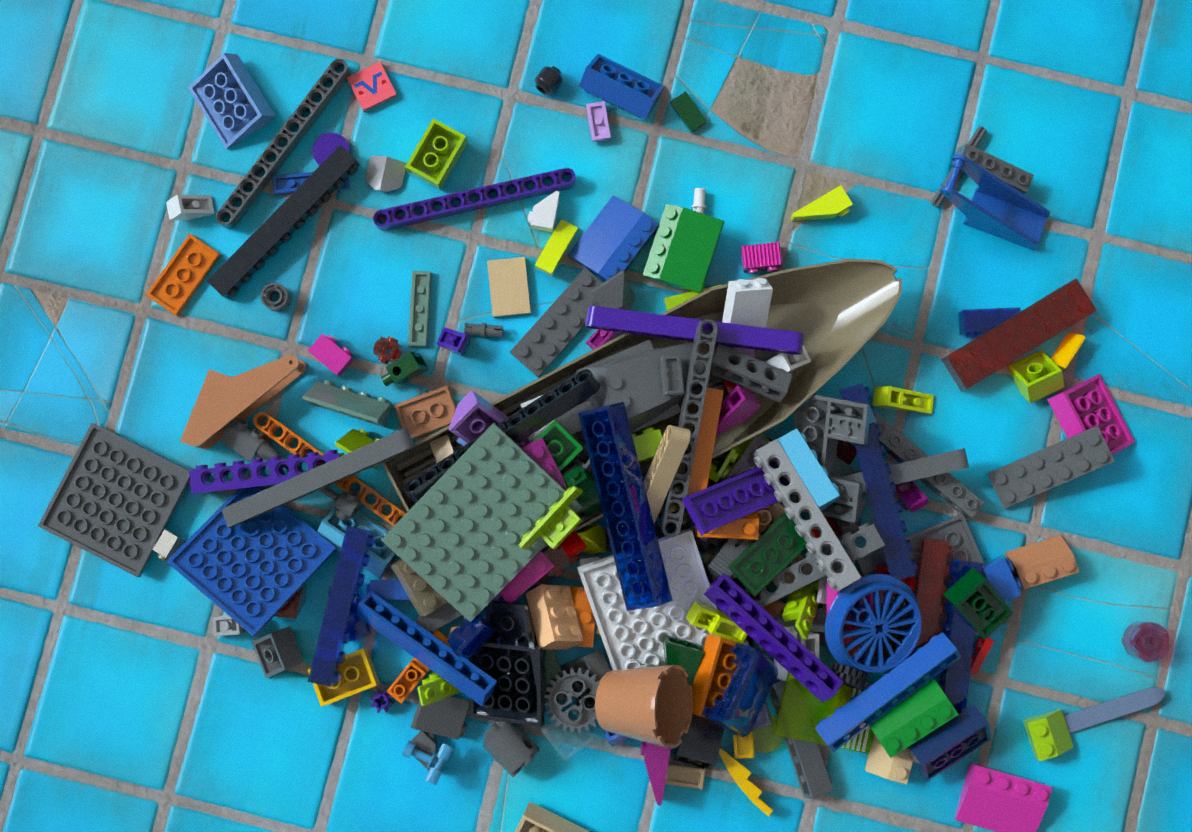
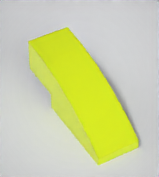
[535,219,578,276]
[686,601,748,644]

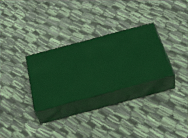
[670,91,707,133]

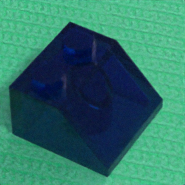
[447,614,495,659]

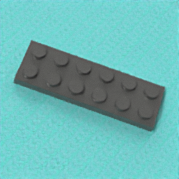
[510,268,602,378]
[987,425,1115,509]

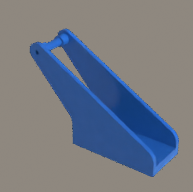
[940,154,1050,251]

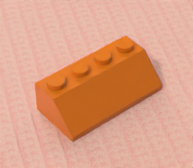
[692,634,752,725]

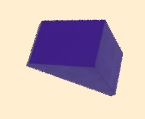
[436,327,471,357]

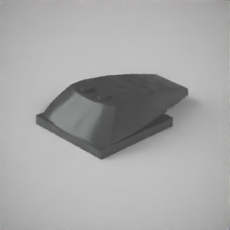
[577,339,710,444]

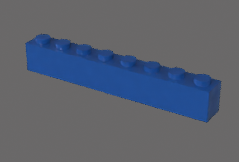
[356,591,497,706]
[815,632,961,753]

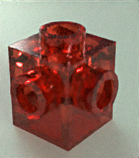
[373,336,402,365]

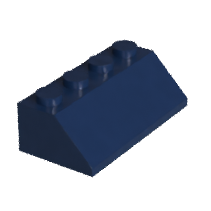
[908,705,991,782]

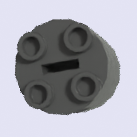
[482,721,540,777]

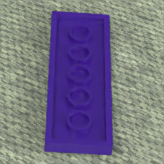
[682,461,794,536]

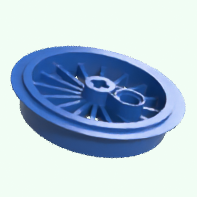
[825,574,922,673]

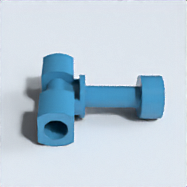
[402,741,454,785]

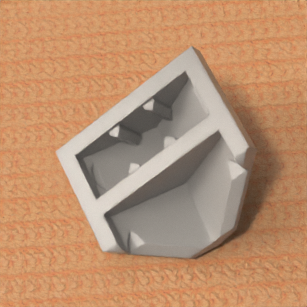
[365,156,407,192]

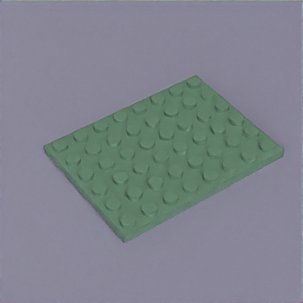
[381,422,583,622]

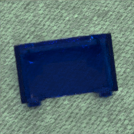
[701,643,778,738]

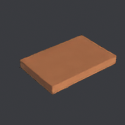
[394,385,456,439]

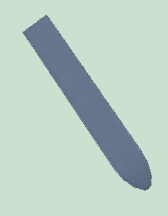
[1064,687,1165,733]

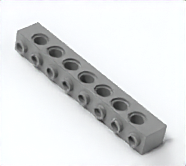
[753,439,861,592]

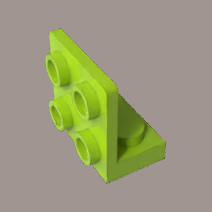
[709,443,742,483]

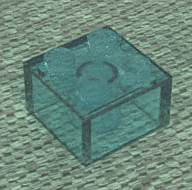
[541,703,596,762]

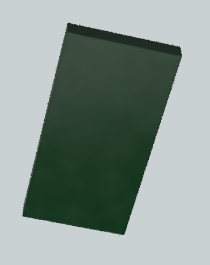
[727,513,806,596]

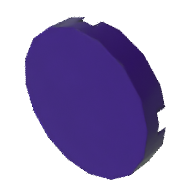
[312,132,351,166]

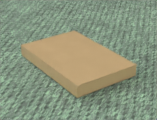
[487,257,531,318]

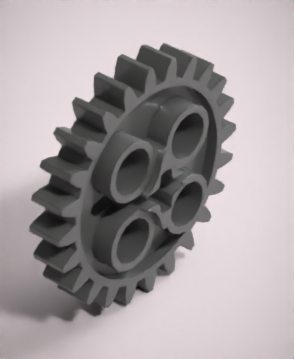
[544,667,601,733]

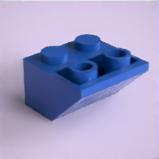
[981,555,1023,602]

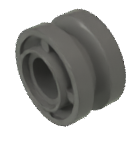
[261,283,291,312]

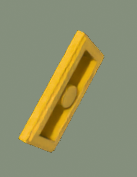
[1051,333,1086,370]

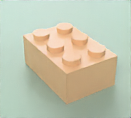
[526,584,583,650]

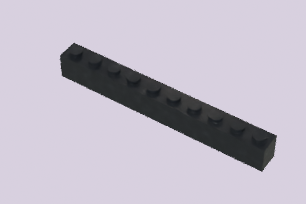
[207,145,360,299]

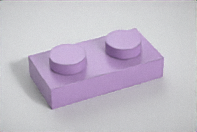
[586,101,611,143]

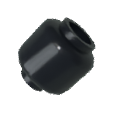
[535,66,563,95]

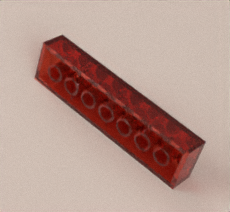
[941,278,1097,392]

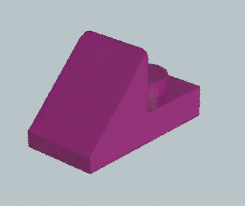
[891,481,929,513]

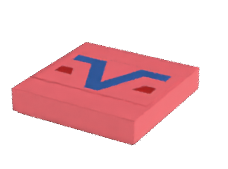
[347,62,397,112]

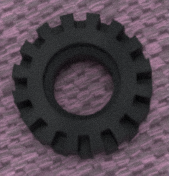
[831,663,867,690]

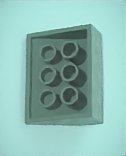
[302,380,393,428]

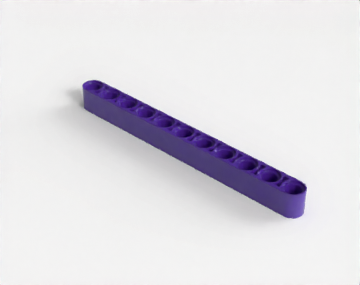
[373,168,576,231]
[585,306,804,355]

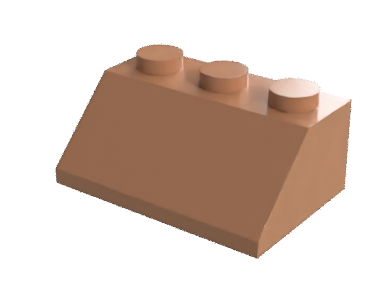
[1005,535,1079,590]

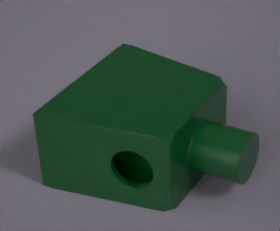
[381,351,429,386]

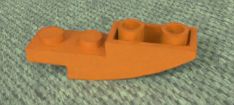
[387,629,449,704]

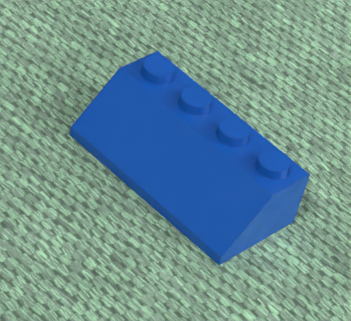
[579,54,664,120]

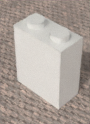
[722,278,773,328]

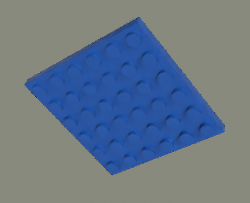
[166,477,336,638]

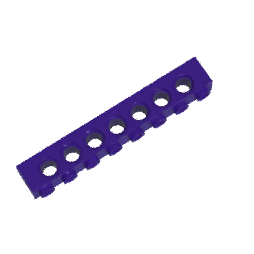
[189,450,345,494]
[704,573,843,703]

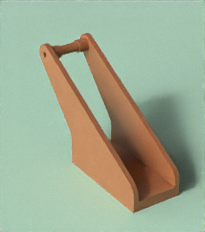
[180,355,307,449]

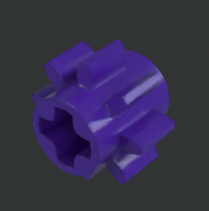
[370,688,394,713]

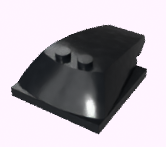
[468,601,545,727]

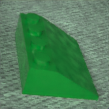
[643,204,725,293]
[870,678,959,758]

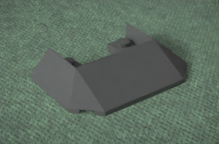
[793,395,876,523]

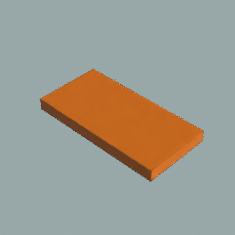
[146,233,222,317]

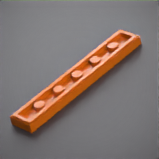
[687,388,724,496]

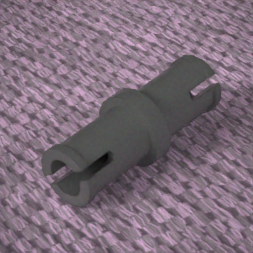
[464,323,504,338]

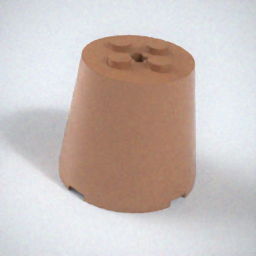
[595,665,693,749]

